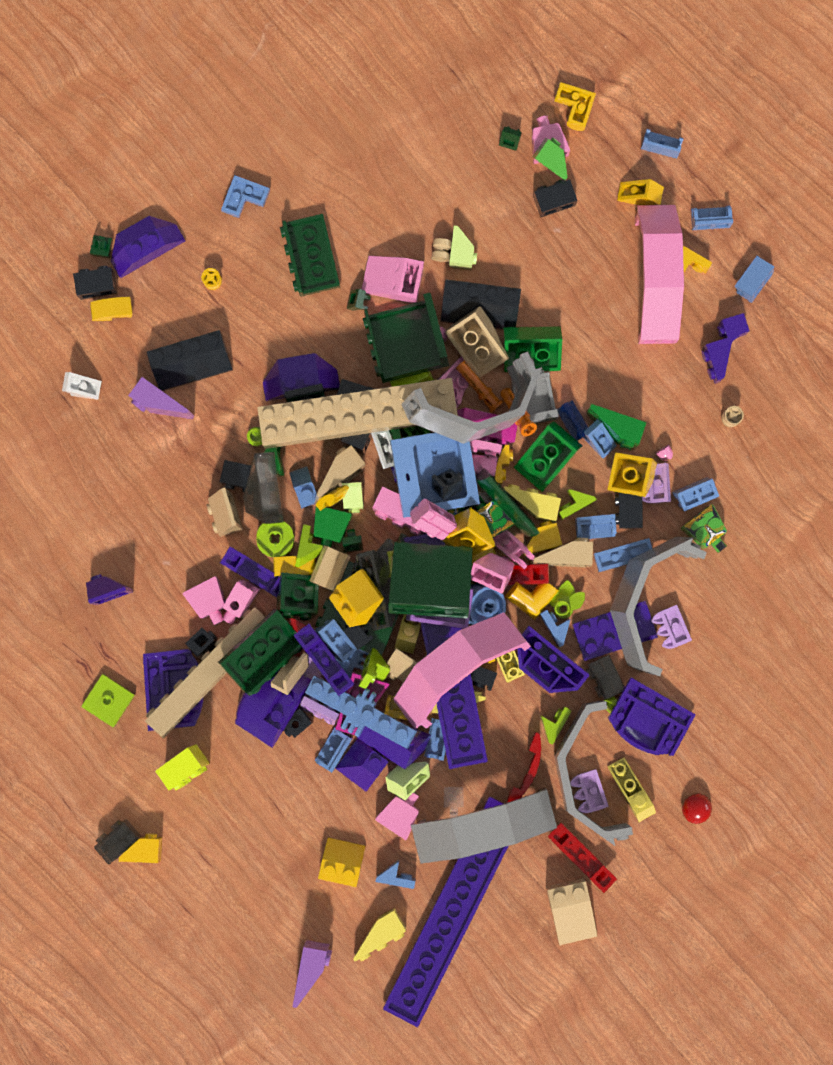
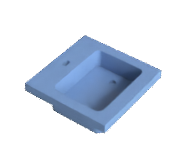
[390,432,480,518]

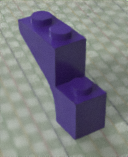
[702,313,750,384]

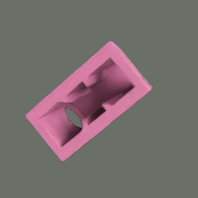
[532,116,570,164]
[471,553,514,594]
[183,576,226,625]
[223,579,261,624]
[375,793,419,840]

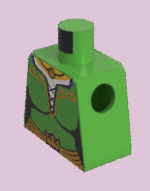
[680,504,727,553]

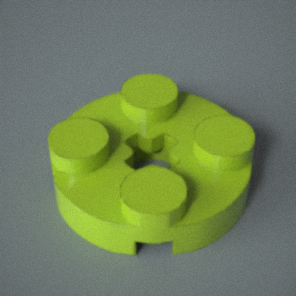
[256,520,295,557]

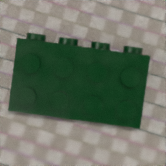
[280,214,340,297]
[218,609,303,696]

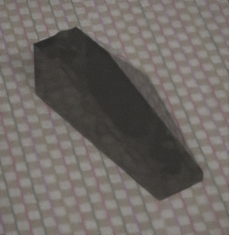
[243,452,284,524]

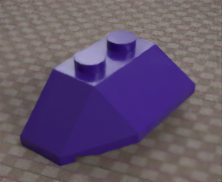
[111,216,185,278]
[263,353,340,401]
[517,626,590,693]

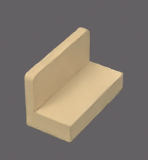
[309,545,350,591]
[271,653,309,695]

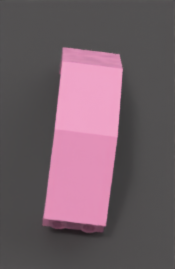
[635,205,684,344]
[393,613,531,729]

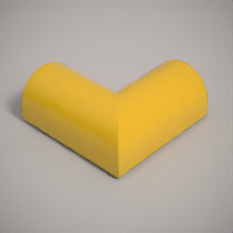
[554,82,596,131]
[505,582,559,620]

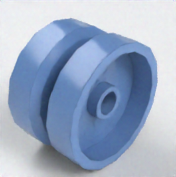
[469,583,506,625]

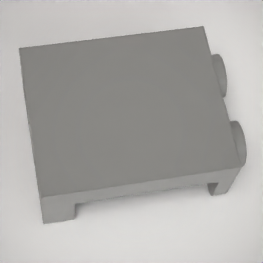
[511,370,559,424]

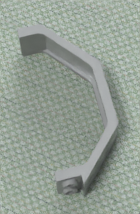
[401,352,542,444]
[610,537,707,676]
[554,700,633,846]
[411,788,557,864]

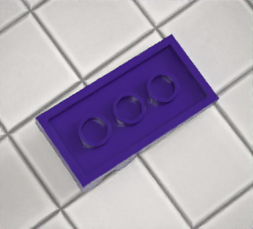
[572,601,658,661]

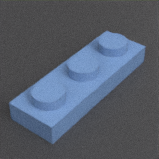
[593,538,652,573]

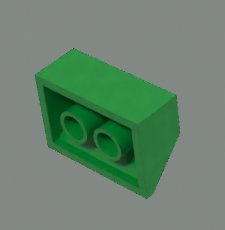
[503,326,562,372]

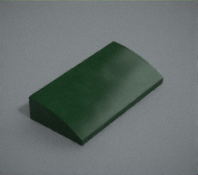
[475,468,540,537]

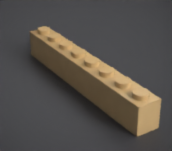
[145,607,265,739]

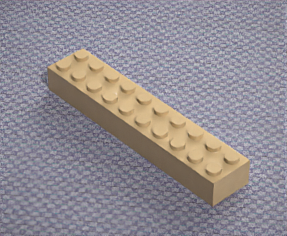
[257,378,458,449]

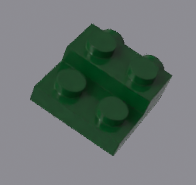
[276,572,319,621]

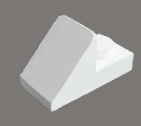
[62,372,102,400]

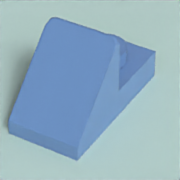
[583,419,617,458]
[289,466,317,508]
[540,610,571,648]
[375,860,416,889]

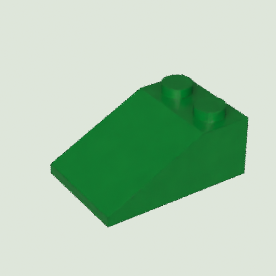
[586,404,647,451]
[513,421,583,492]

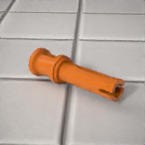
[455,360,503,413]
[500,388,537,436]

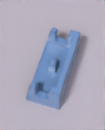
[641,129,684,159]
[691,206,733,230]
[735,256,774,303]
[673,477,719,511]
[575,514,617,539]
[314,619,357,662]
[425,718,446,761]
[315,727,353,773]

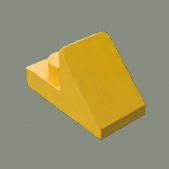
[683,246,712,274]

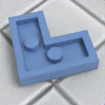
[221,175,270,218]

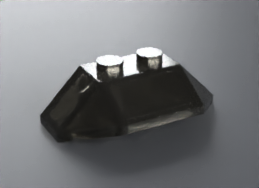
[351,550,396,631]

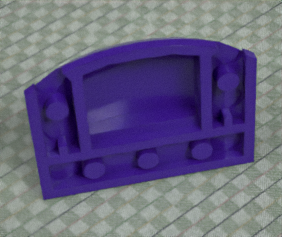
[143,649,204,731]
[235,667,311,748]
[608,677,696,756]

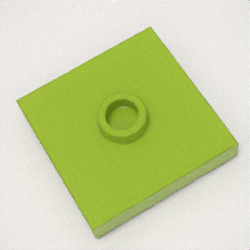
[81,674,135,728]

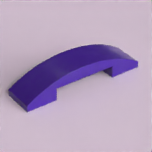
[220,547,280,597]
[294,624,354,696]

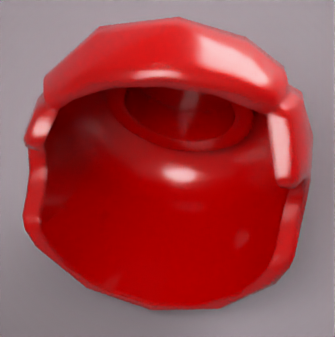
[682,793,712,824]

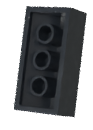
[440,279,521,330]
[146,330,233,391]

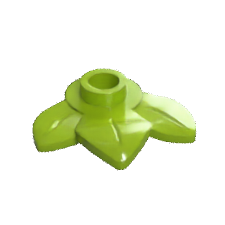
[549,581,585,619]

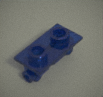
[557,400,588,441]

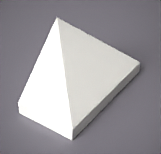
[371,430,394,469]

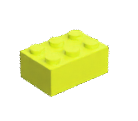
[155,744,210,791]

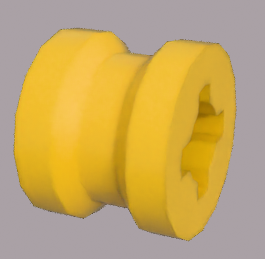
[201,268,222,290]

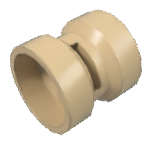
[431,238,452,262]
[721,406,744,428]

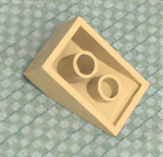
[445,306,509,378]
[315,446,365,503]
[206,488,243,537]
[531,538,593,568]
[387,648,417,686]
[546,878,598,945]

